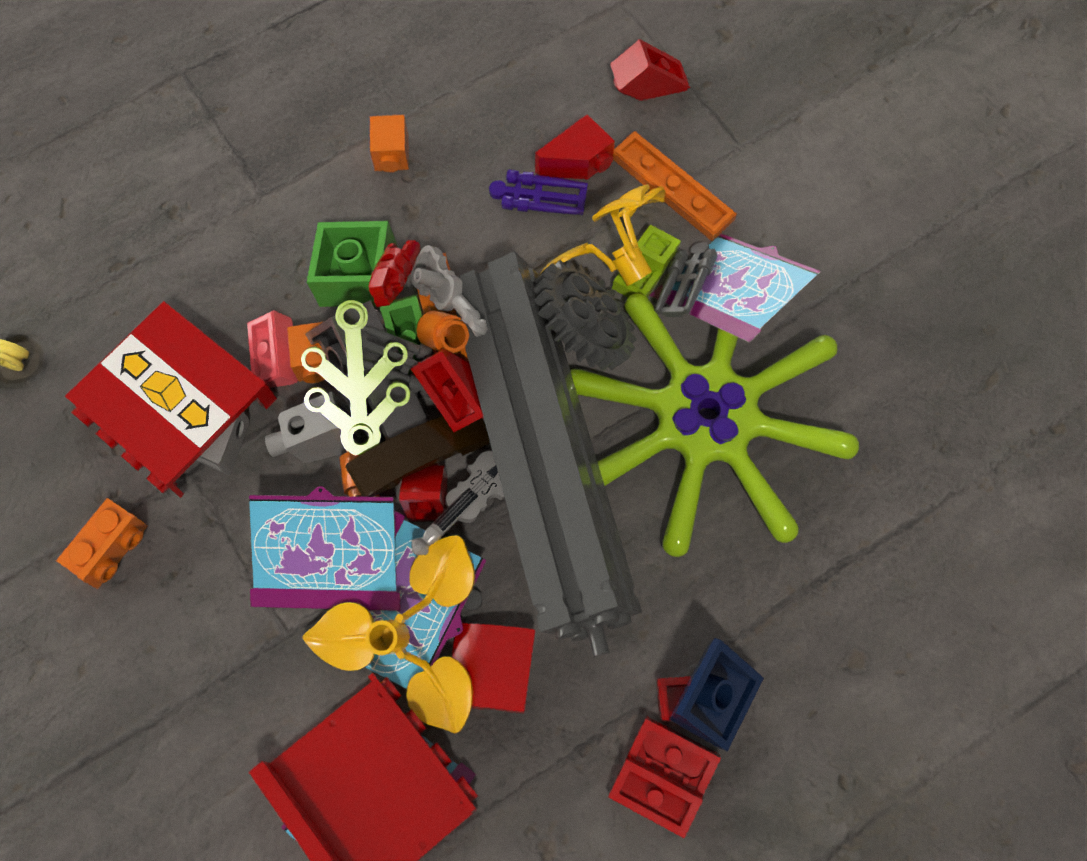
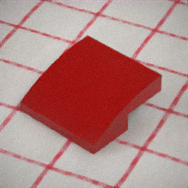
[452,623,536,714]
[608,716,721,838]

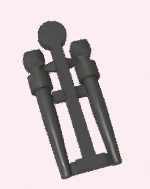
[654,242,718,317]
[361,325,438,398]

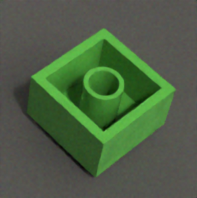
[307,221,398,307]

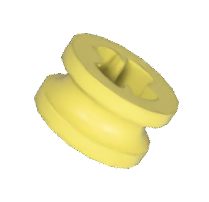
[0,339,30,371]

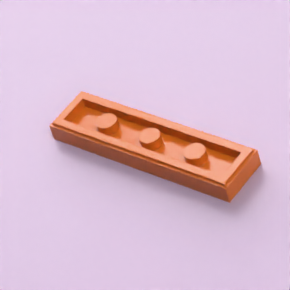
[613,131,737,241]

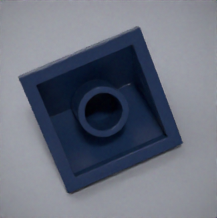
[669,638,764,752]

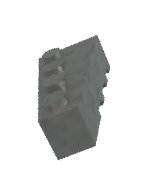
[305,300,431,444]

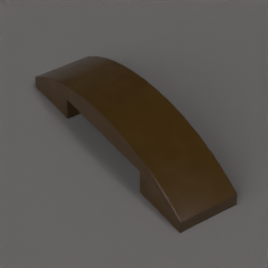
[345,416,490,497]

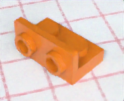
[56,498,148,589]

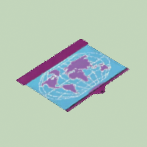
[649,234,821,342]
[249,486,401,611]
[365,511,487,689]

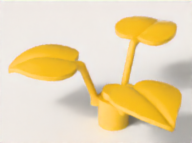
[539,184,665,286]
[302,536,475,734]

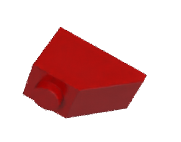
[610,39,690,101]
[535,115,615,180]
[399,463,448,522]

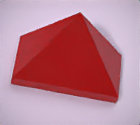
[411,349,483,432]

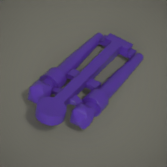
[489,169,588,215]

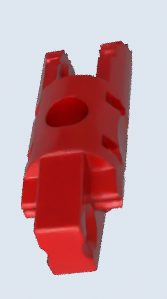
[368,240,421,307]

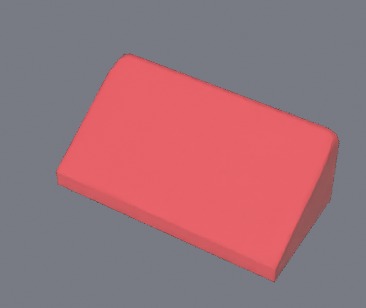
[247,310,298,388]

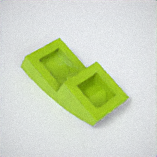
[612,224,681,297]

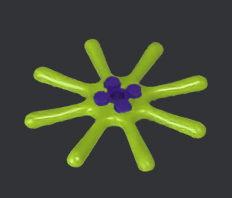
[570,293,859,557]

